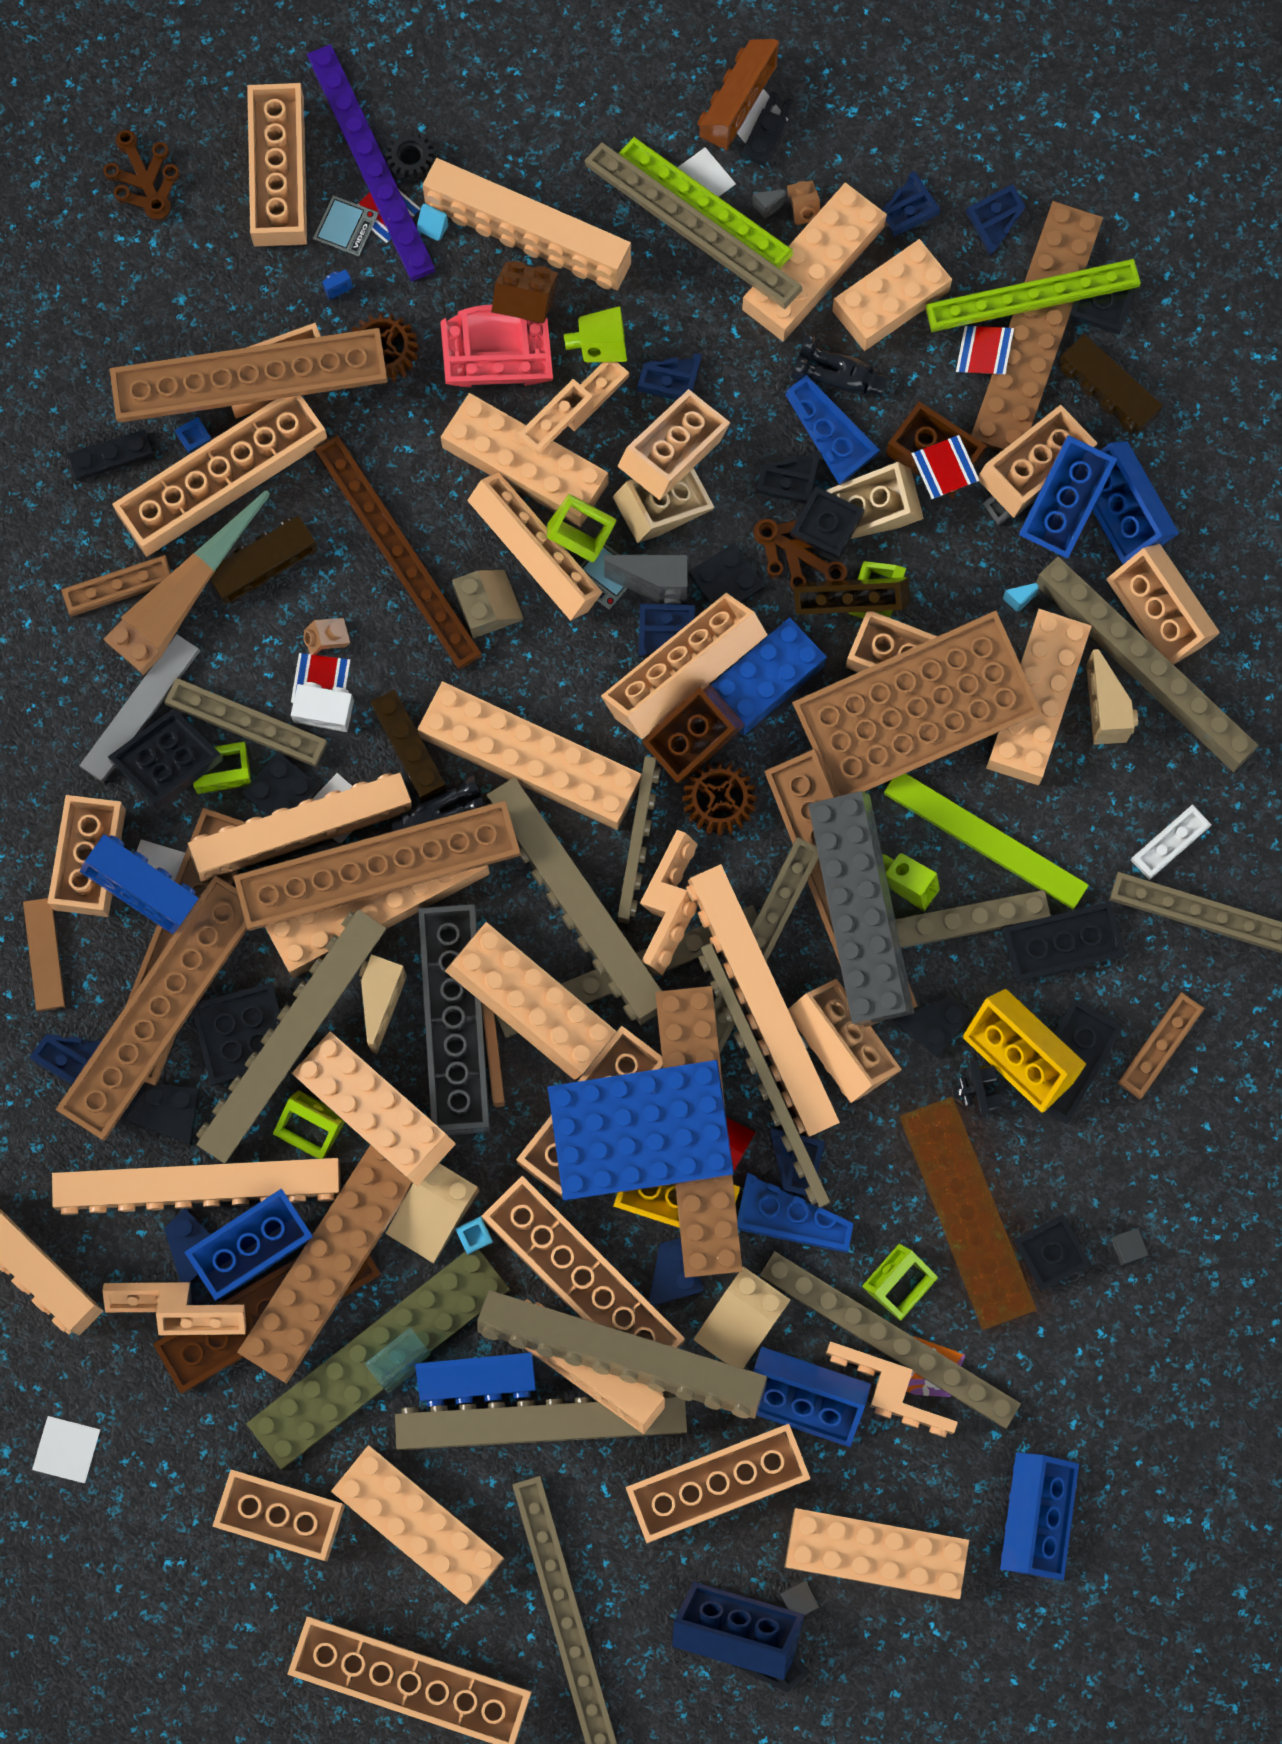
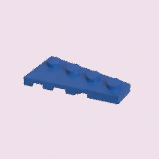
[786,375,880,485]
[737,1172,854,1253]

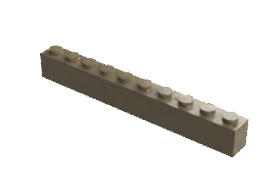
[1036,557,1258,772]
[486,777,661,1026]
[196,909,387,1164]
[477,1290,767,1419]
[395,1392,687,1451]

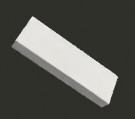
[1131,804,1212,880]

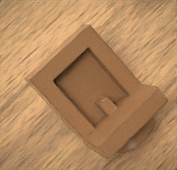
[787,180,820,225]
[304,618,350,655]

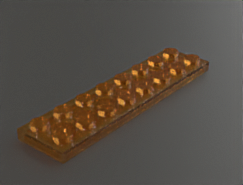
[899,1096,1037,1331]

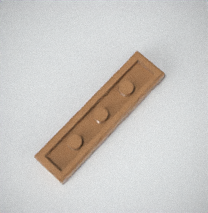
[61,555,171,617]
[23,898,66,1012]
[1117,992,1205,1100]
[481,1002,505,1108]

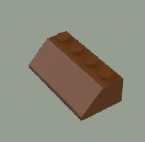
[697,39,779,151]

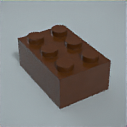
[886,401,986,499]
[641,684,745,783]

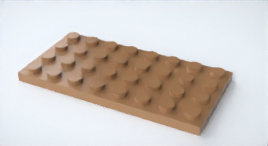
[792,611,1042,797]

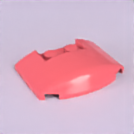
[440,305,553,388]

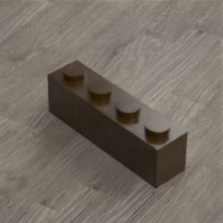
[1059,334,1163,436]
[209,515,318,606]
[794,577,911,615]
[370,689,447,802]

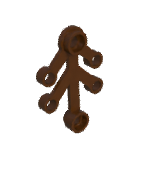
[103,130,180,221]
[753,519,847,591]

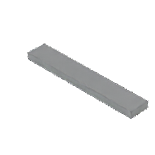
[79,634,200,783]

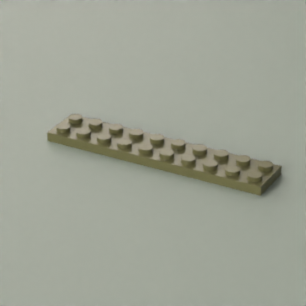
[246,1249,510,1470]

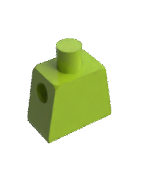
[564,307,627,363]
[882,853,940,912]

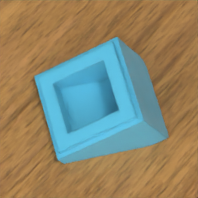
[417,203,448,241]
[1003,583,1039,612]
[455,1216,493,1255]

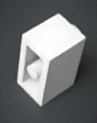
[291,682,354,732]

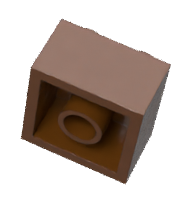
[491,261,558,323]

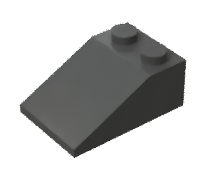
[604,555,687,605]

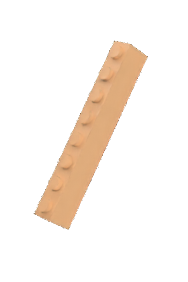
[188,773,411,882]

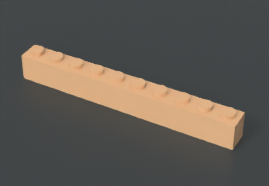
[686,864,840,1137]
[52,1158,341,1215]

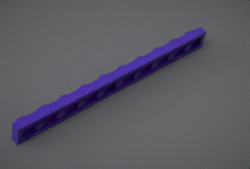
[307,44,435,282]

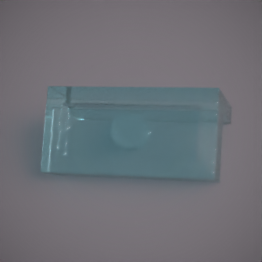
[364,1328,433,1393]

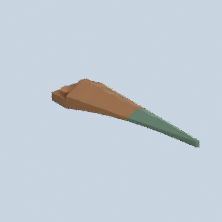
[103,491,269,675]

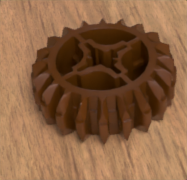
[352,312,419,385]
[682,761,757,837]

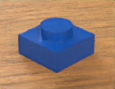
[322,269,353,301]
[175,417,212,454]

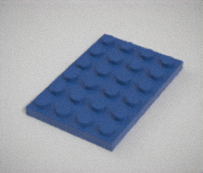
[548,1060,734,1201]

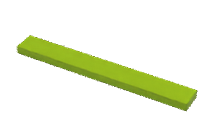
[618,137,793,269]
[925,259,1141,332]
[884,773,1089,910]

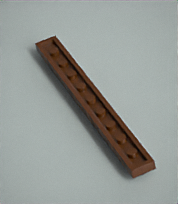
[315,435,482,670]

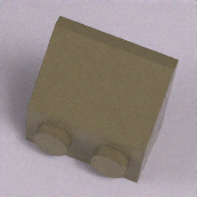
[452,570,524,638]

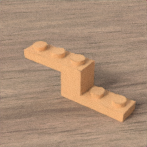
[518,362,629,456]
[640,830,698,976]
[102,1282,246,1335]
[825,1341,958,1438]

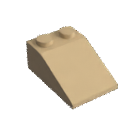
[826,462,924,539]
[613,468,715,543]
[1086,649,1138,745]
[359,954,407,1054]
[386,1163,479,1264]
[693,1266,790,1369]

